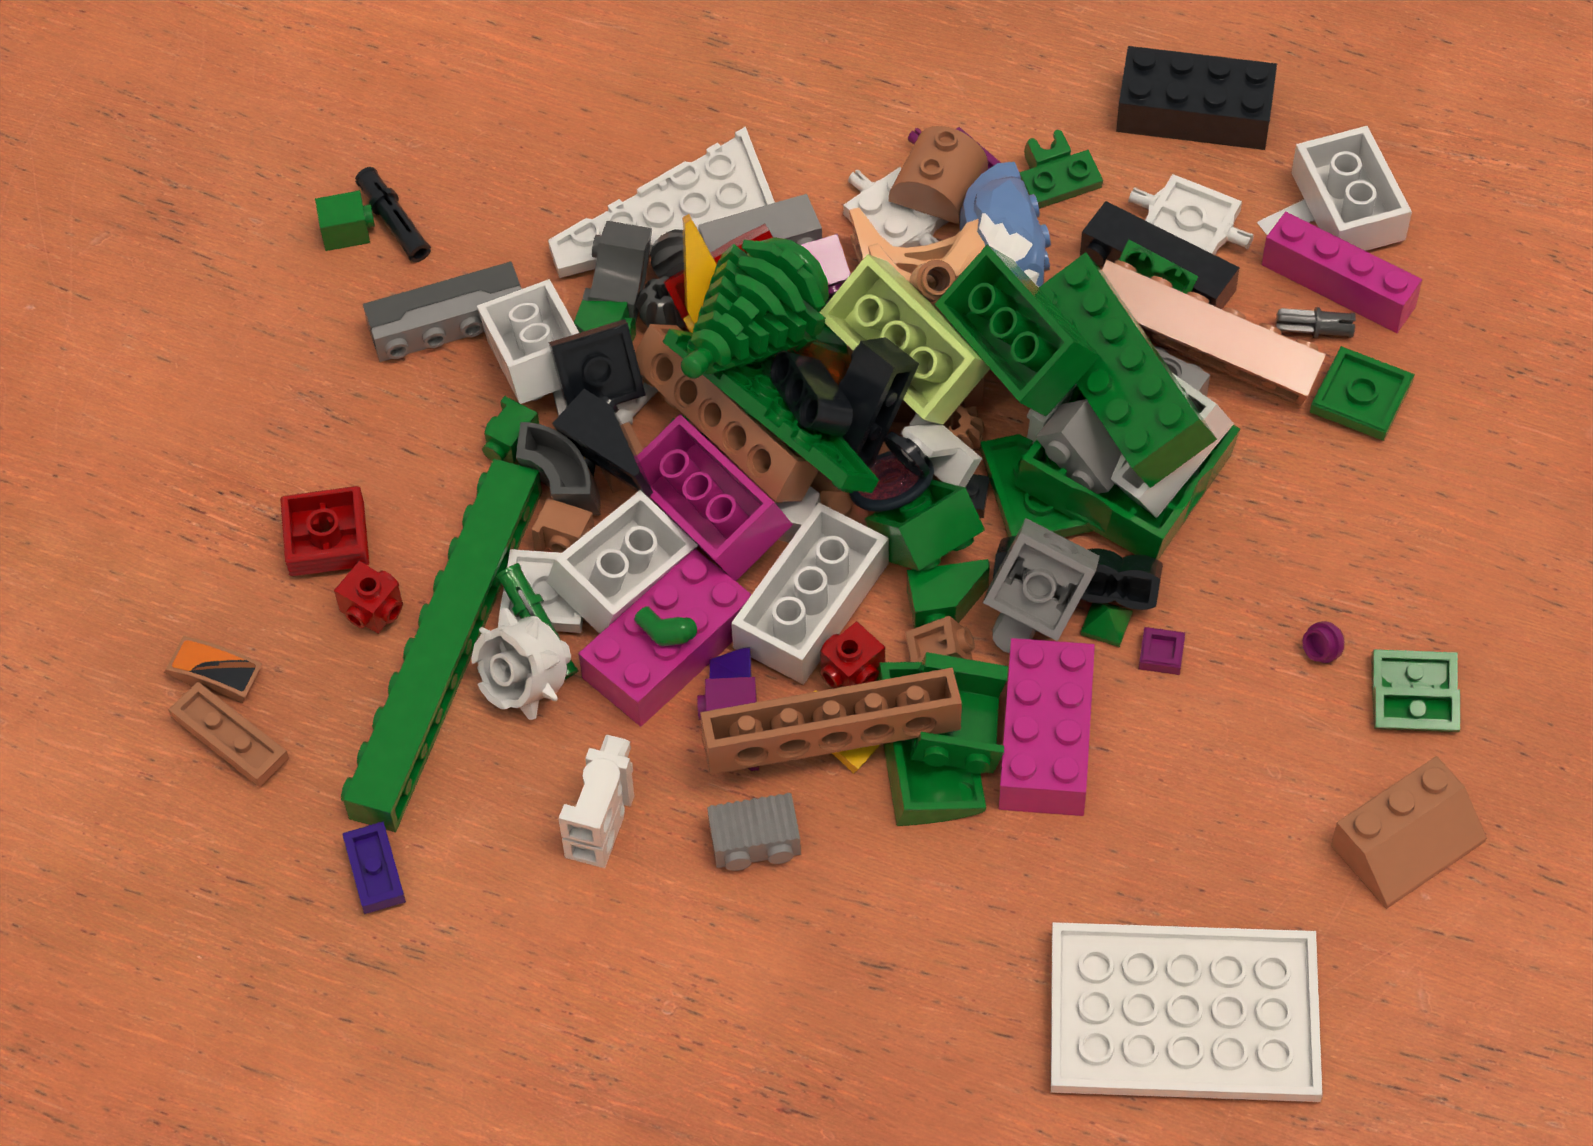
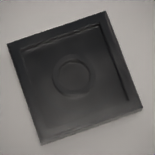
[549,319,646,408]

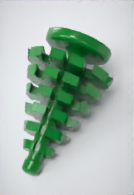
[681,237,829,379]

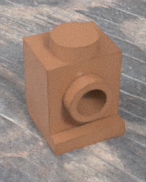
[532,498,594,553]

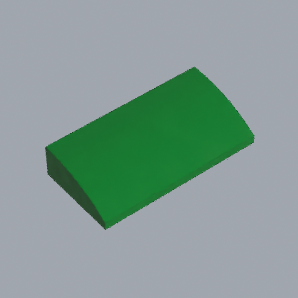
[876,662,986,826]

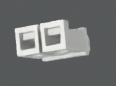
[558,735,634,868]

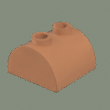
[889,126,988,224]

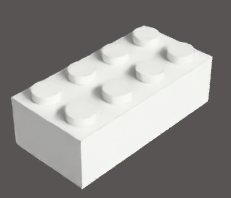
[731,502,889,685]

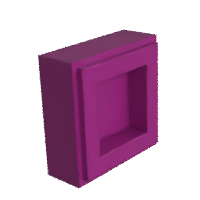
[1139,627,1185,675]

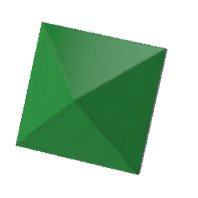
[1081,603,1133,647]

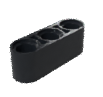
[770,351,853,437]

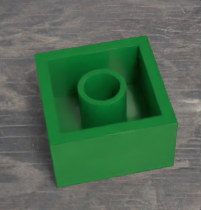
[865,479,985,571]

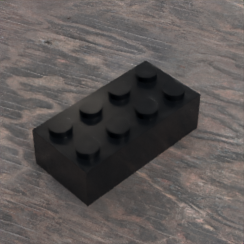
[1116,46,1277,150]

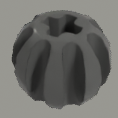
[650,229,684,279]
[637,275,685,329]

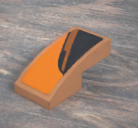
[164,636,262,703]

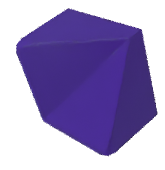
[709,647,752,679]

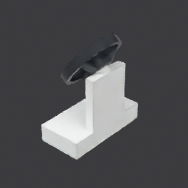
[884,413,982,487]

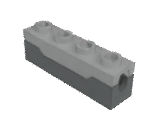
[363,261,522,362]

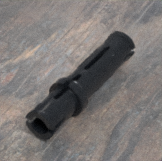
[355,167,431,262]

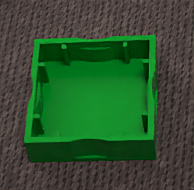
[1015,386,1240,560]

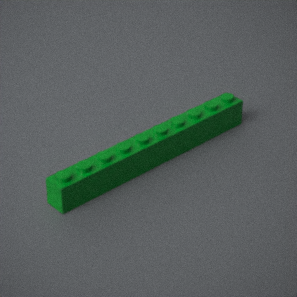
[341,459,542,832]

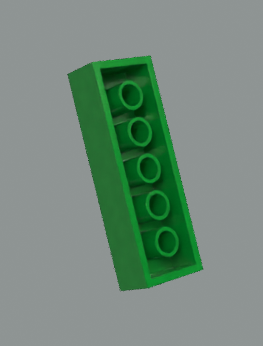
[1038,252,1217,488]

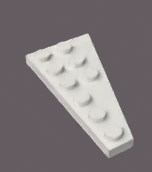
[548,127,775,278]

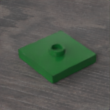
[1310,346,1415,441]

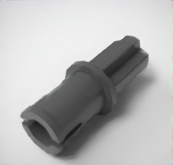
[1275,307,1356,338]

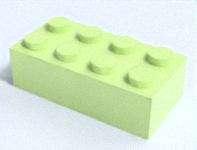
[820,254,990,425]

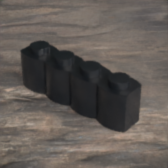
[993,536,1163,610]

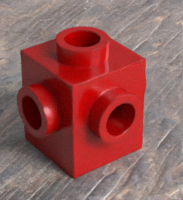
[334,561,403,634]
[820,621,885,689]

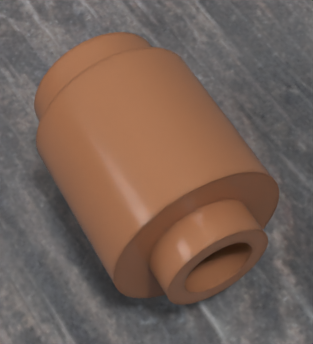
[910,260,956,302]

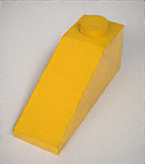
[682,214,717,333]

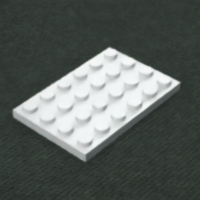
[1051,922,1322,1102]

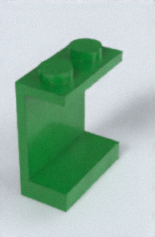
[911,652,1008,774]

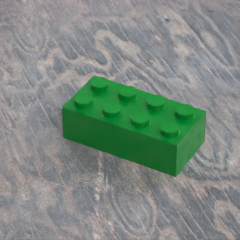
[935,244,1100,417]

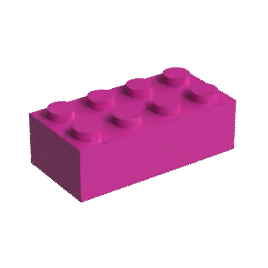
[637,414,793,581]
[578,549,752,727]
[999,638,1095,816]

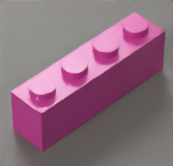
[1262,211,1422,333]

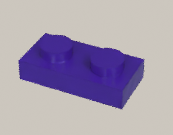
[342,821,406,914]

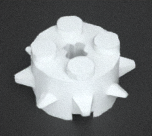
[471,608,571,720]

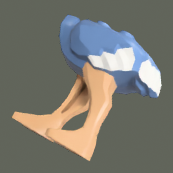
[849,162,1051,289]

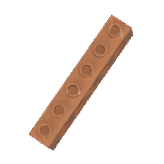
[635,324,819,503]
[700,668,962,775]

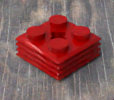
[280,486,369,576]

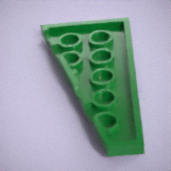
[663,329,879,493]

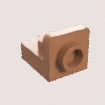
[905,616,975,662]

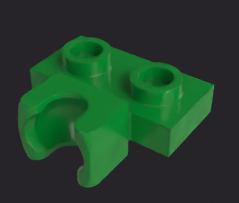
[1019,130,1103,209]

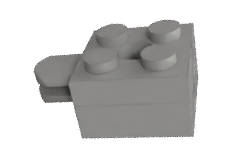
[983,518,1100,653]

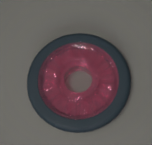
[849,451,934,512]

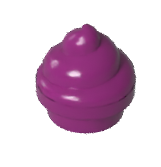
[1302,621,1345,663]

